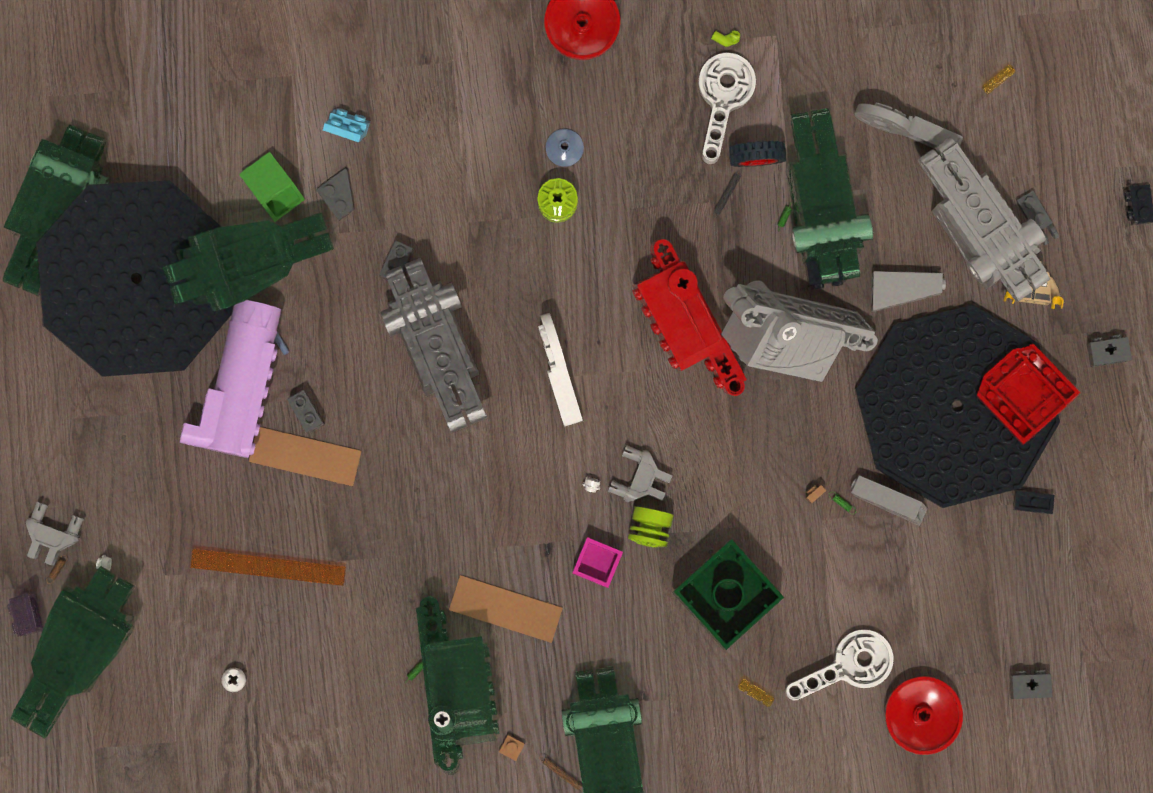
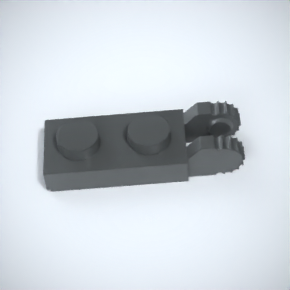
[1016,191,1059,245]

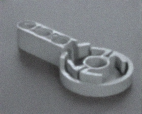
[854,103,963,149]

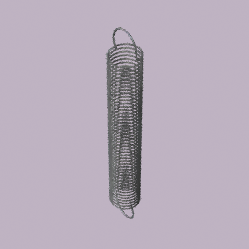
[713,169,742,218]

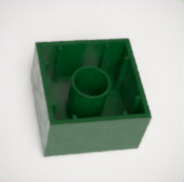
[672,539,784,650]

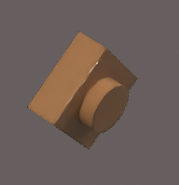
[805,485,826,504]
[499,735,525,761]

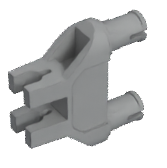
[608,445,672,503]
[26,502,84,566]

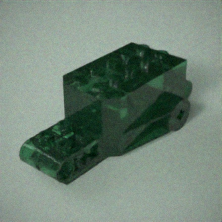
[162,212,334,312]
[10,566,135,739]

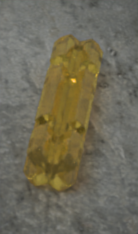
[982,65,1015,94]
[738,679,774,707]

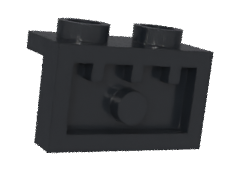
[1124,184,1153,225]

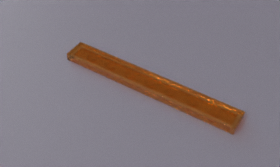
[190,549,346,586]

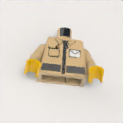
[1003,260,1064,309]

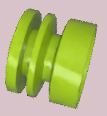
[537,178,578,223]
[628,507,674,548]

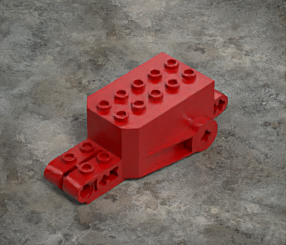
[632,239,747,396]

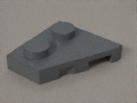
[316,168,354,221]

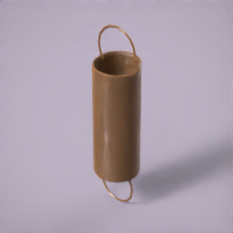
[47,555,67,584]

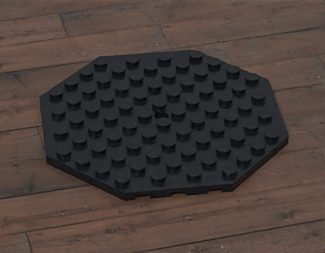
[36,180,233,377]
[855,305,1060,508]

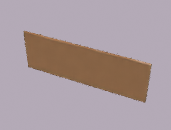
[249,427,362,486]
[449,575,563,643]

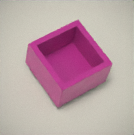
[572,537,623,588]

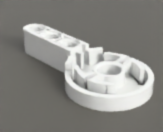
[699,53,756,164]
[538,313,583,427]
[785,630,893,700]

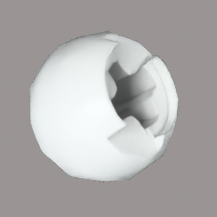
[221,668,246,692]

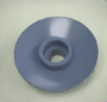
[546,129,584,167]

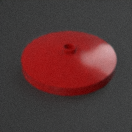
[544,0,620,60]
[885,676,963,755]

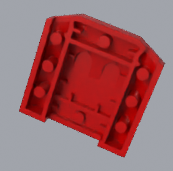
[977,344,1080,445]

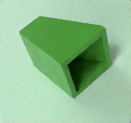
[239,152,305,222]

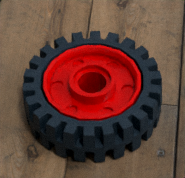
[729,141,786,167]

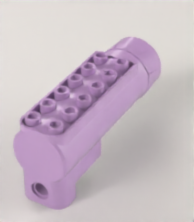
[179,299,281,458]

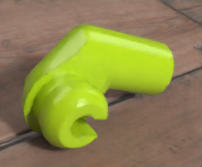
[711,30,740,47]

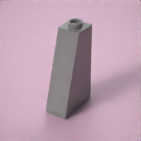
[871,271,946,312]
[851,476,928,526]

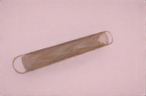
[539,756,586,792]

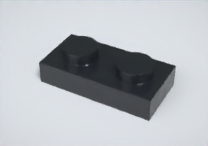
[1013,491,1055,514]

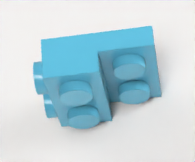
[323,108,370,142]

